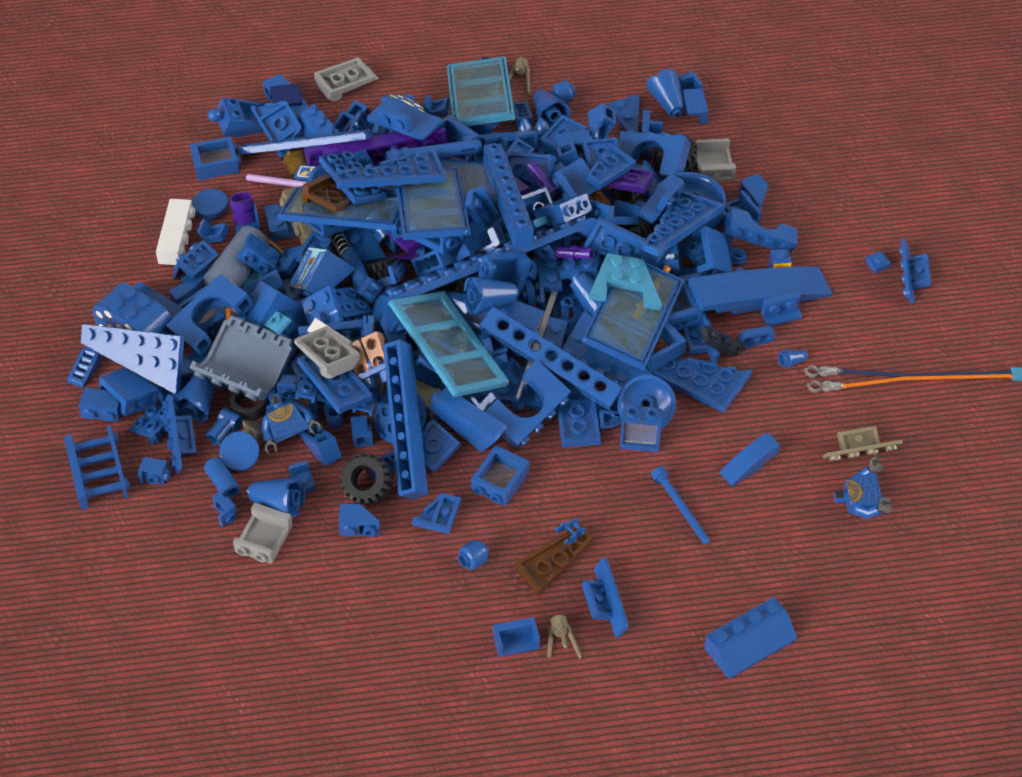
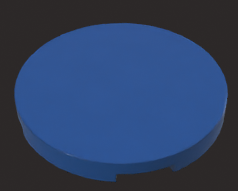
[373,390,426,444]

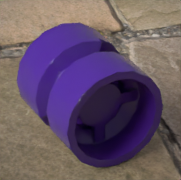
[230,192,256,225]

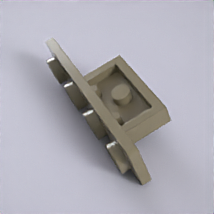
[823,426,903,462]

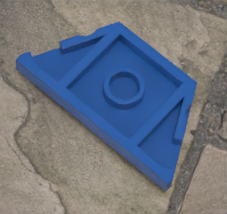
[250,101,304,160]

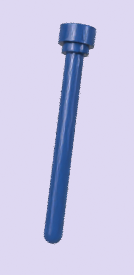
[651,466,710,545]

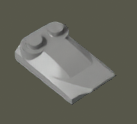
[314,57,379,101]
[294,326,360,378]

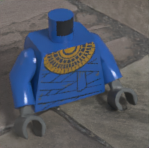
[262,393,323,454]
[834,457,893,519]

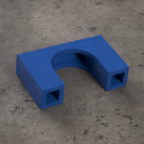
[618,130,691,179]
[166,274,255,357]
[485,360,571,449]

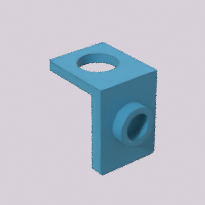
[264,311,291,335]

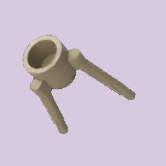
[502,57,530,95]
[547,615,582,658]

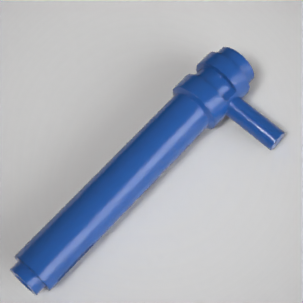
[386,139,482,160]

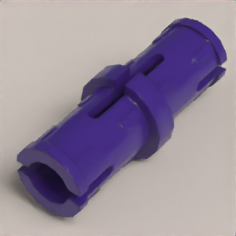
[525,160,557,194]
[555,246,594,261]

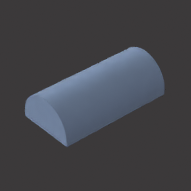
[203,226,269,288]

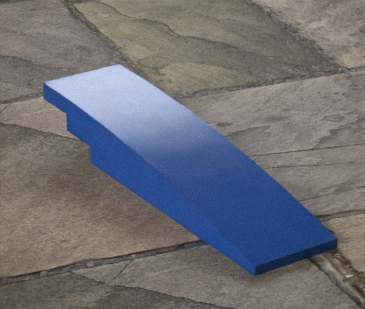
[688,267,833,315]

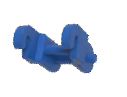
[555,519,586,545]

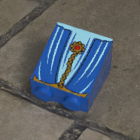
[288,247,354,297]

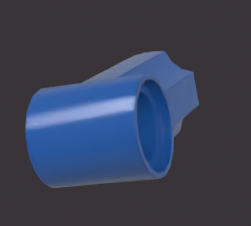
[319,401,344,429]
[206,407,243,446]

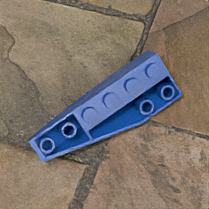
[426,290,545,347]

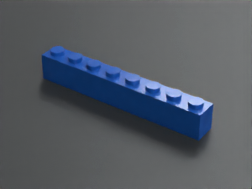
[383,340,428,500]

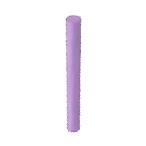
[246,174,306,187]

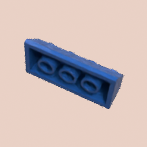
[704,597,797,679]

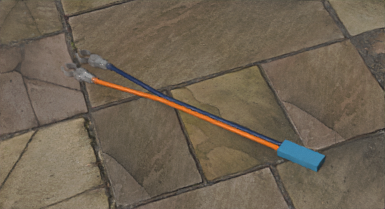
[804,366,1022,393]

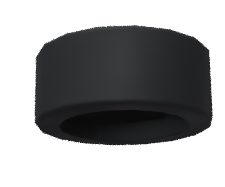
[230,391,268,421]

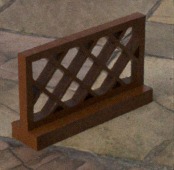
[301,172,381,212]

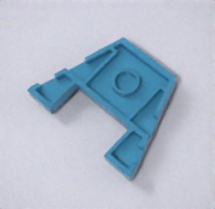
[588,253,662,310]

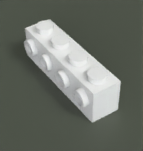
[156,199,195,265]

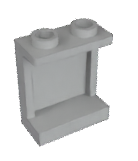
[695,139,736,182]
[233,503,293,564]

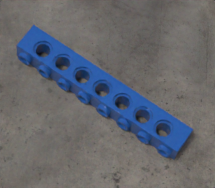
[483,143,534,249]
[480,306,622,411]

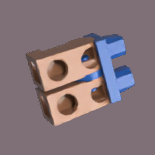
[349,331,387,391]

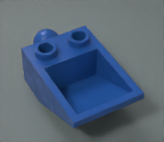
[208,97,267,137]

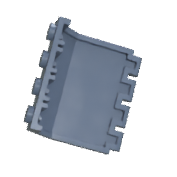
[189,315,294,401]

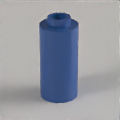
[204,458,240,499]

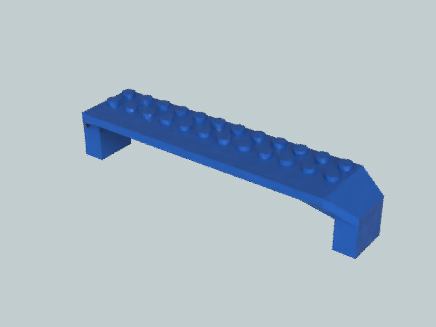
[371,215,607,344]

